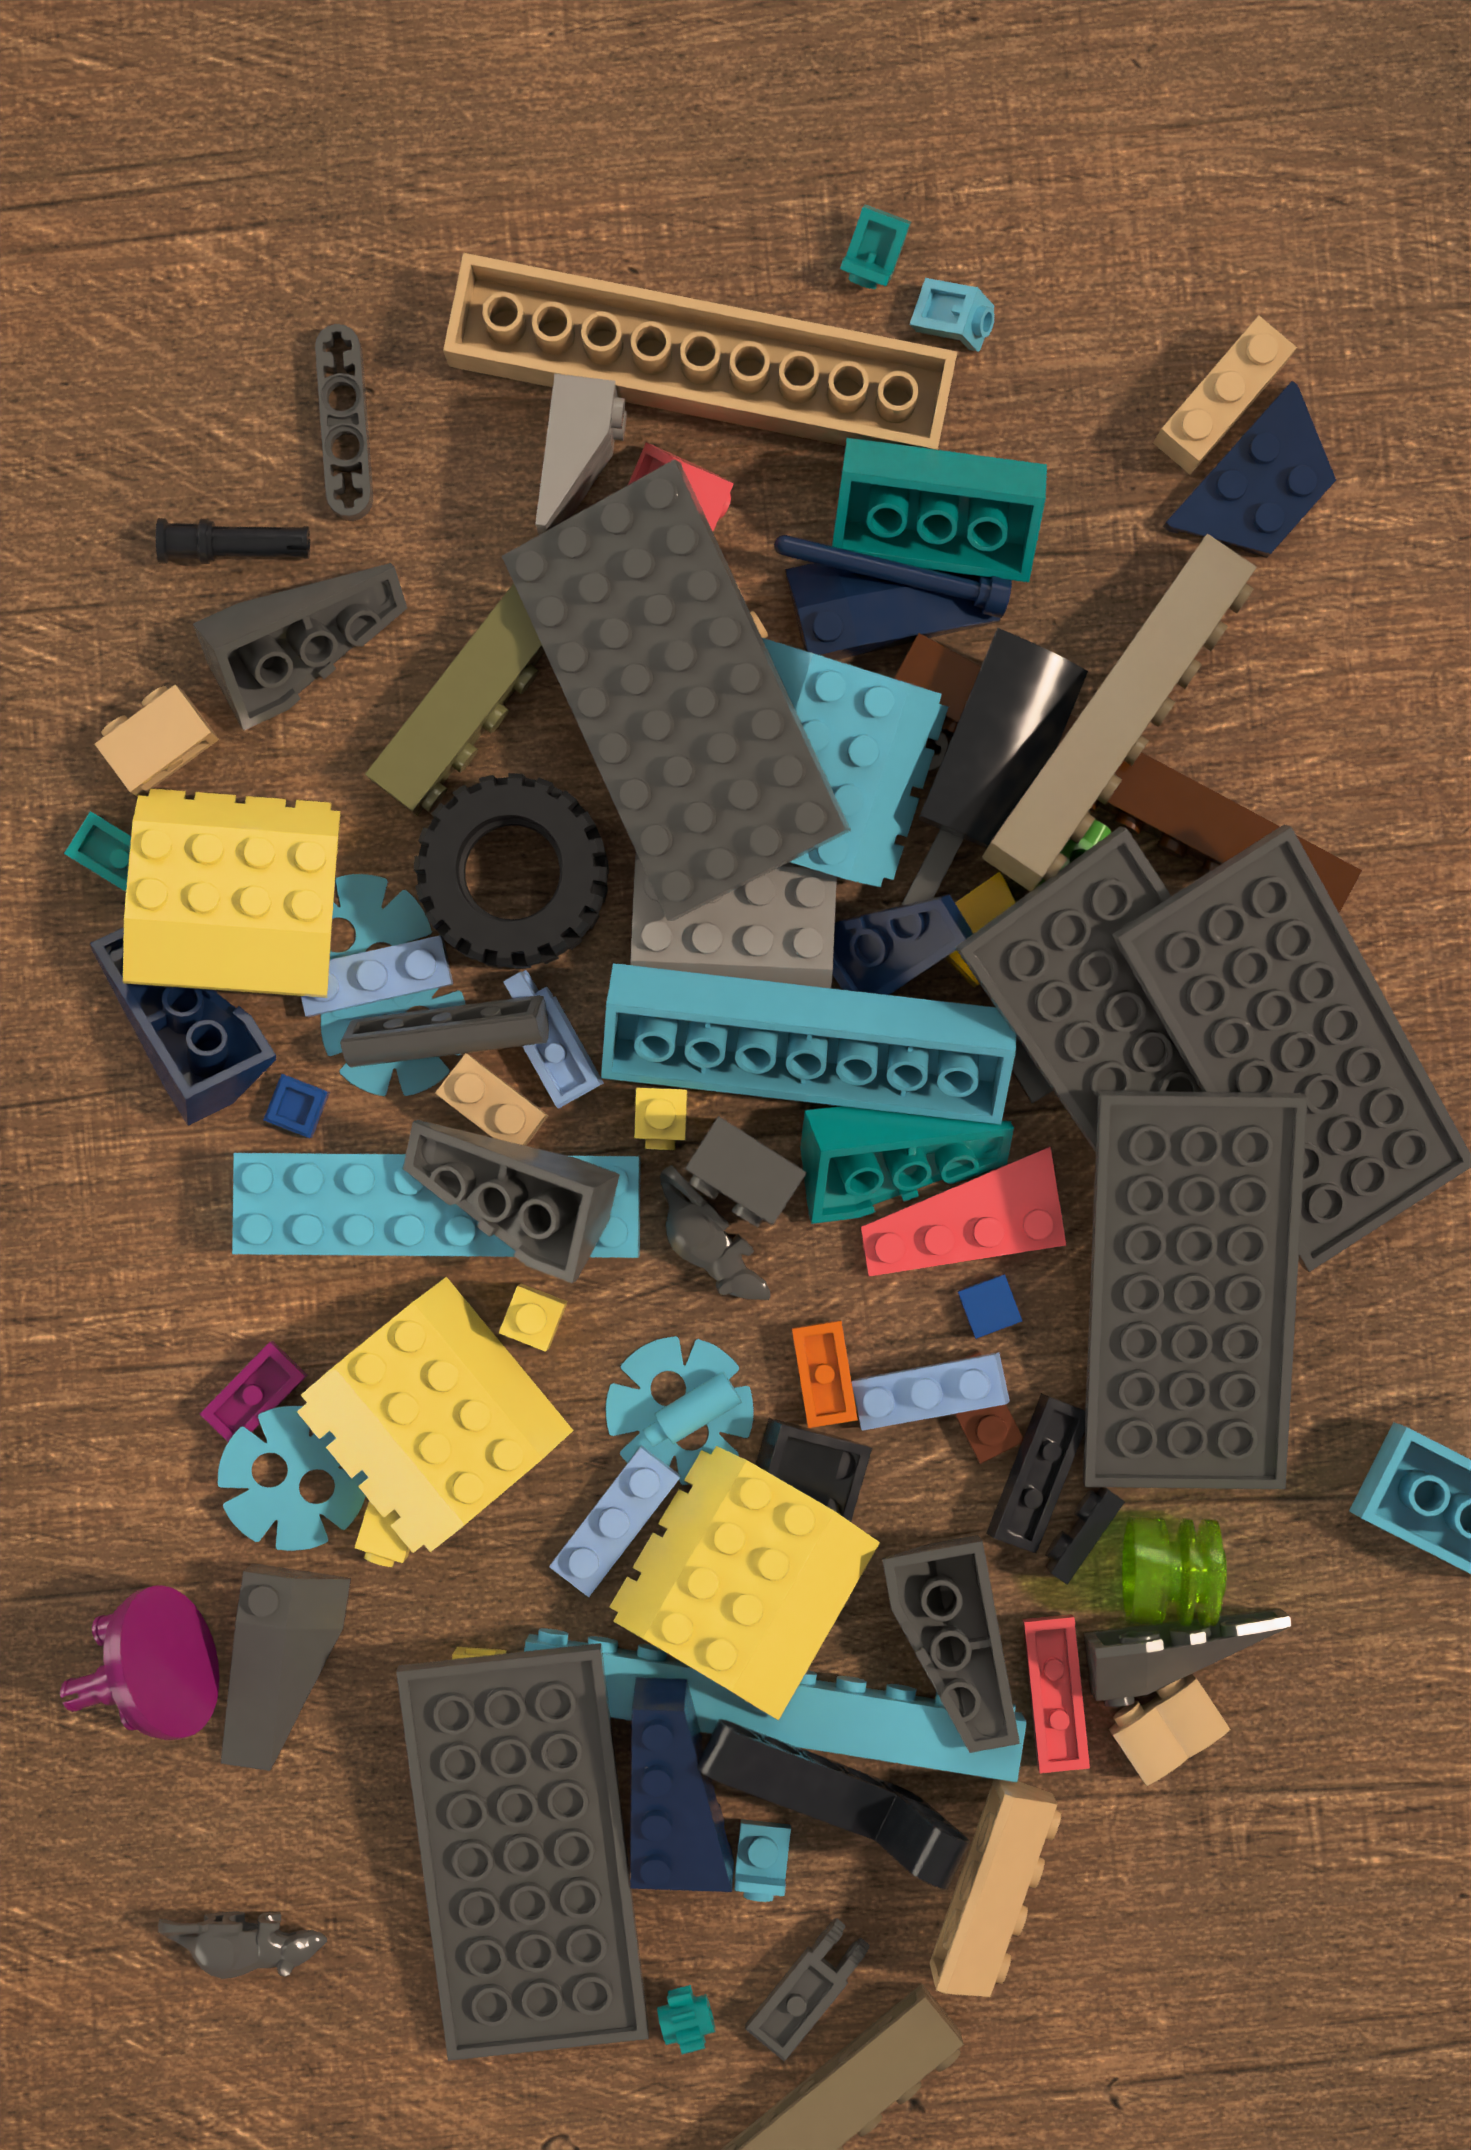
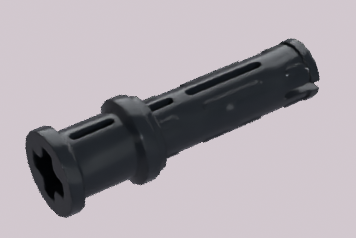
[155,518,310,564]

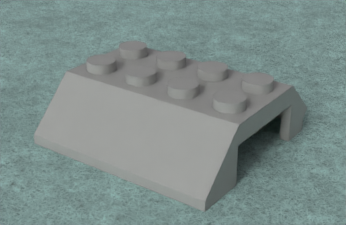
[630,852,837,988]

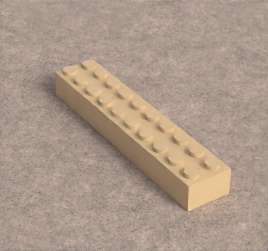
[443,253,957,450]

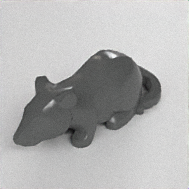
[660,1165,771,1300]
[158,1911,327,1979]

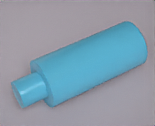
[643,1372,742,1447]

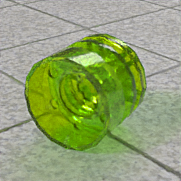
[1122,1516,1227,1626]

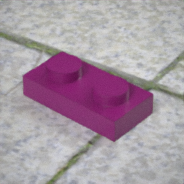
[200,1341,308,1442]

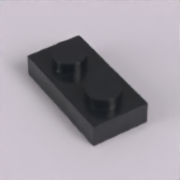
[1045,1487,1125,1585]

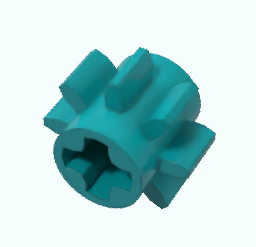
[657,1985,716,2055]

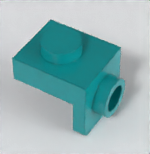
[840,204,911,289]

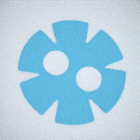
[330,874,432,1020]
[321,988,466,1096]
[606,1336,753,1485]
[218,1406,368,1551]

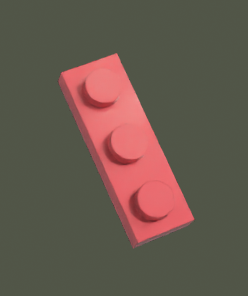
[1022,1614,1090,1773]

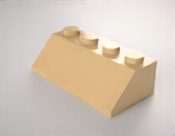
[929,1779,1061,1997]

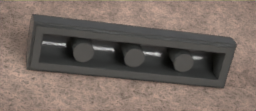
[340,995,549,1068]

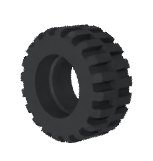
[414,773,609,970]

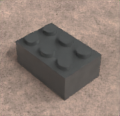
[685,1117,806,1228]

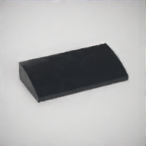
[918,628,1088,848]
[755,1418,872,1522]

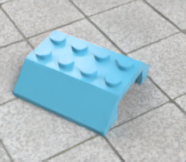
[762,638,948,887]

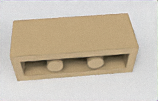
[1153,316,1297,475]

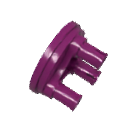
[60,1585,220,1741]

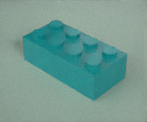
[832,438,1047,582]

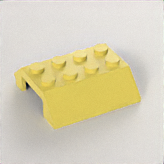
[123,788,340,998]
[297,1277,574,1553]
[609,1446,880,1721]

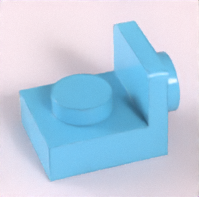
[909,278,995,352]
[734,1819,791,1902]

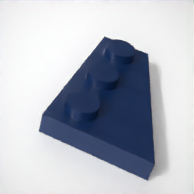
[832,895,974,995]

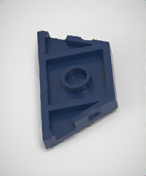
[1163,381,1336,558]

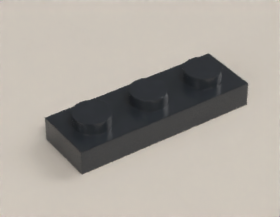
[986,1393,1086,1554]

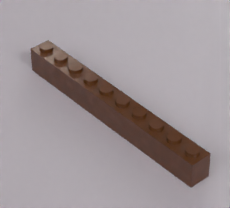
[894,633,1362,913]

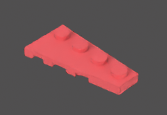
[860,1147,1066,1276]

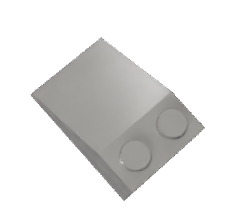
[535,373,627,535]

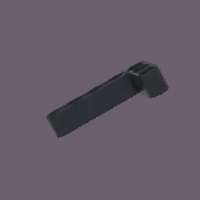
[697,1719,970,1890]

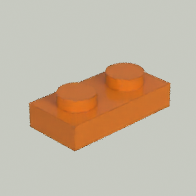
[792,1320,858,1428]

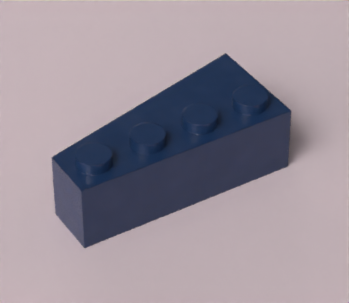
[630,1678,734,1892]

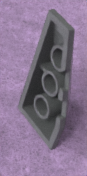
[193,563,407,730]
[882,1535,1020,1753]
[221,1563,351,1771]
[1083,1609,1291,1707]

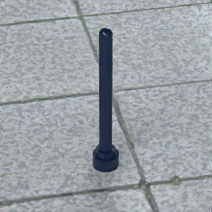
[774,535,1012,618]

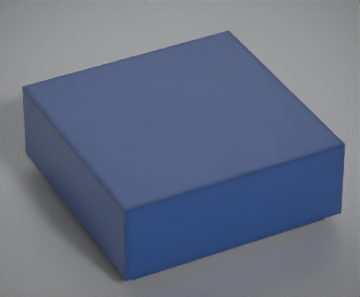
[263,1074,330,1138]
[957,1274,1022,1339]

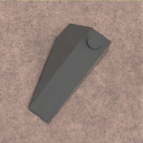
[403,1120,620,1283]

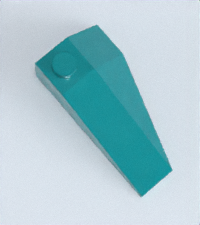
[800,1106,1014,1224]

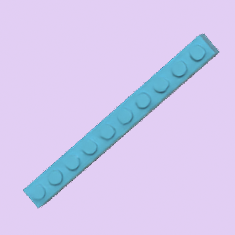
[524,1628,1027,1782]

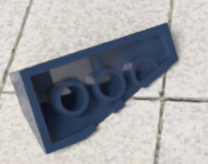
[785,563,1001,660]
[90,927,276,1126]

